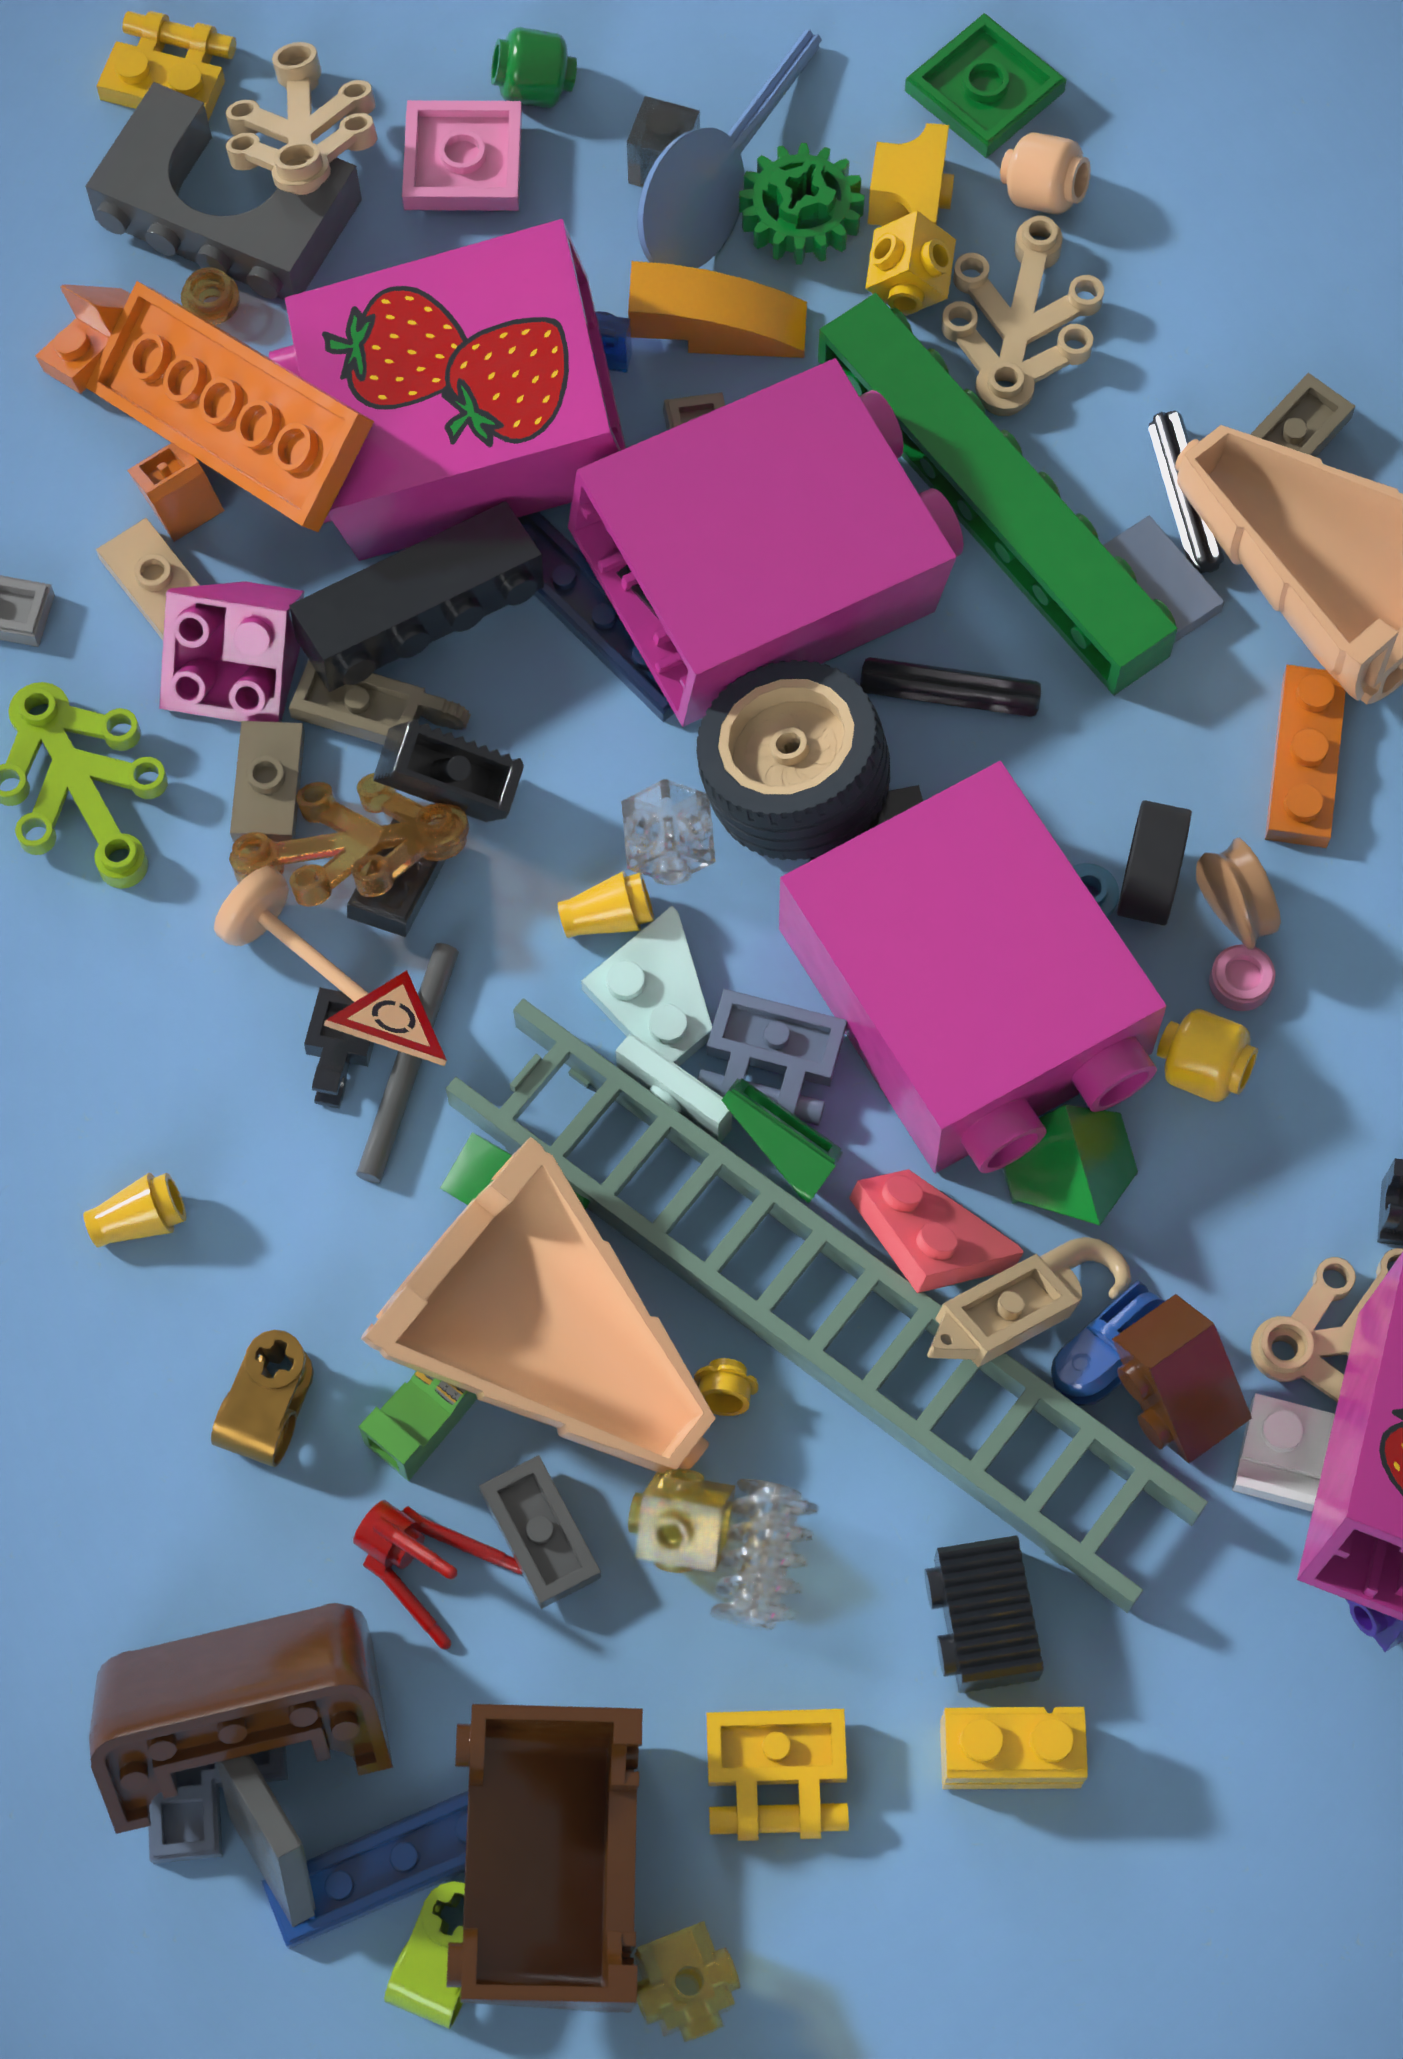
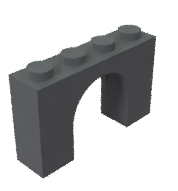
[85,82,362,300]

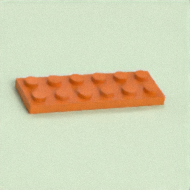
[85,281,374,533]

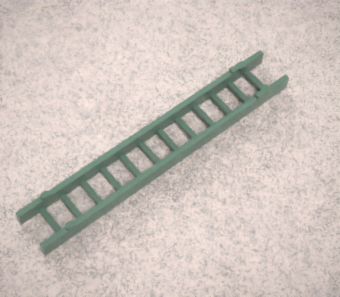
[446,998,1208,1613]

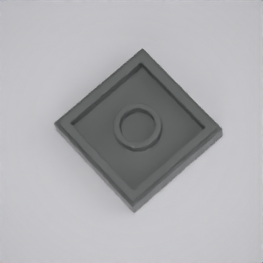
[217,1754,316,1927]

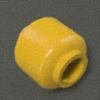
[1157,1009,1258,1102]

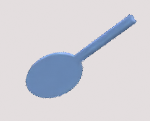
[637,30,822,268]

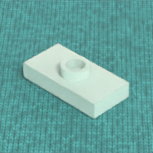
[616,1034,732,1143]

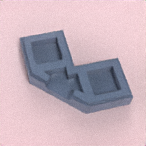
[148,1746,288,1864]

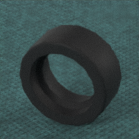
[1117,800,1192,926]

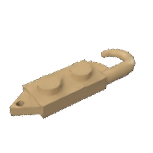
[927,1237,1132,1367]

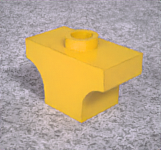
[868,123,955,226]

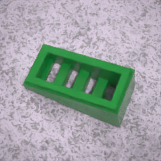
[721,1078,843,1204]

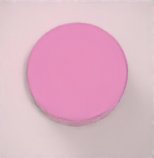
[1209,944,1275,1011]

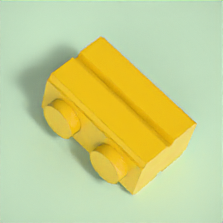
[940,1707,1088,1789]

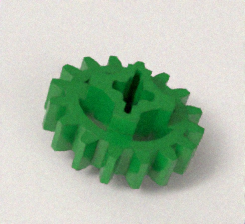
[739,143,865,265]

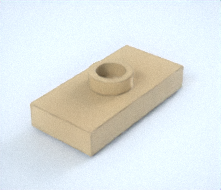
[96,518,200,640]

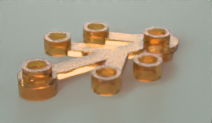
[229,773,469,907]

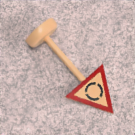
[214,866,447,1066]

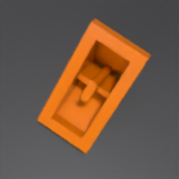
[127,443,224,542]

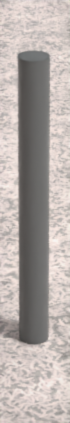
[356,943,459,1183]

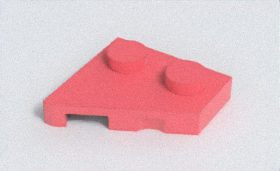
[849,1169,1024,1293]

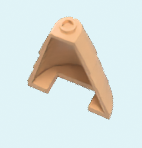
[1175,425,1403,704]
[361,1137,716,1475]

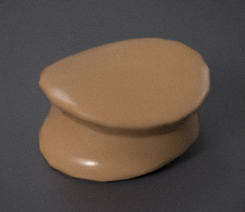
[1196,838,1281,950]

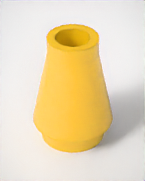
[557,871,654,938]
[83,1172,186,1248]

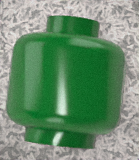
[491,27,577,108]

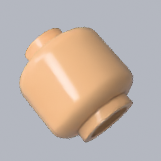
[1000,132,1091,215]

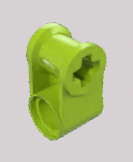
[384,1881,465,2029]

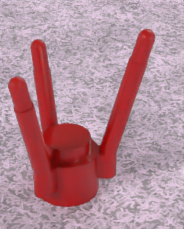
[353,1500,522,1650]

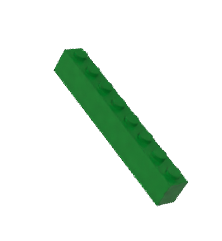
[818,293,1178,696]

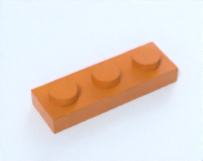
[1265,664,1346,848]

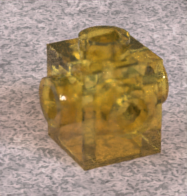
[628,1468,735,1573]
[634,1921,741,2043]

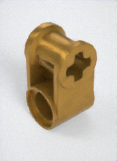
[211,1330,314,1467]

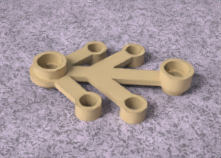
[226,42,377,195]
[941,216,1104,416]
[1250,1248,1403,1403]

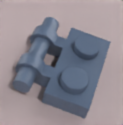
[697,989,847,1126]

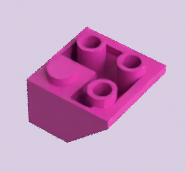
[159,581,305,722]

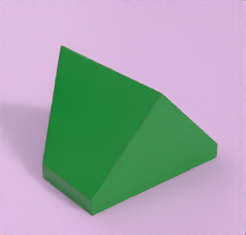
[1003,1104,1138,1226]

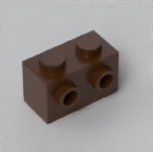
[1112,1294,1252,1464]

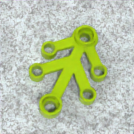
[0,682,168,889]

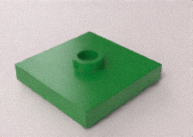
[904,13,1067,158]

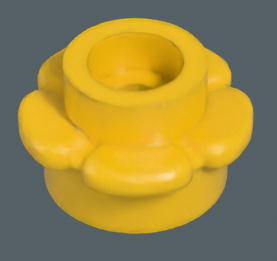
[694,1358,759,1416]

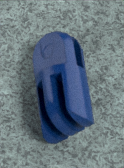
[1051,1280,1165,1406]

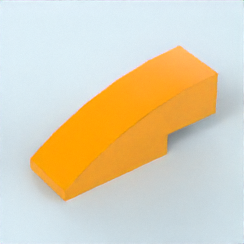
[628,261,807,358]

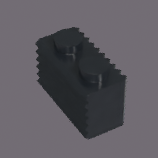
[373,719,524,822]
[924,1535,1044,1693]

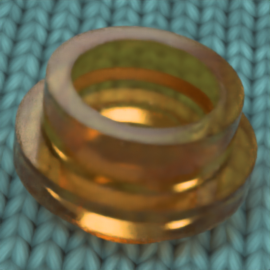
[181,267,240,325]

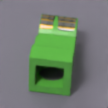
[358,1371,477,1481]

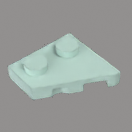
[581,906,712,1066]

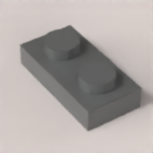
[479,1455,601,1609]

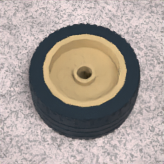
[696,660,891,860]

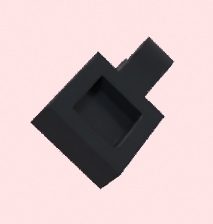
[304,987,374,1109]

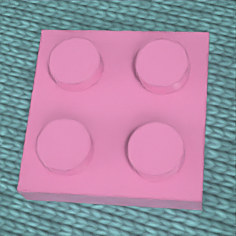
[402,100,522,211]

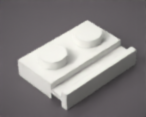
[1232,1393,1335,1512]

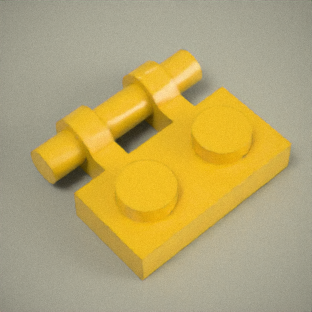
[96,11,236,121]
[706,1709,849,1841]

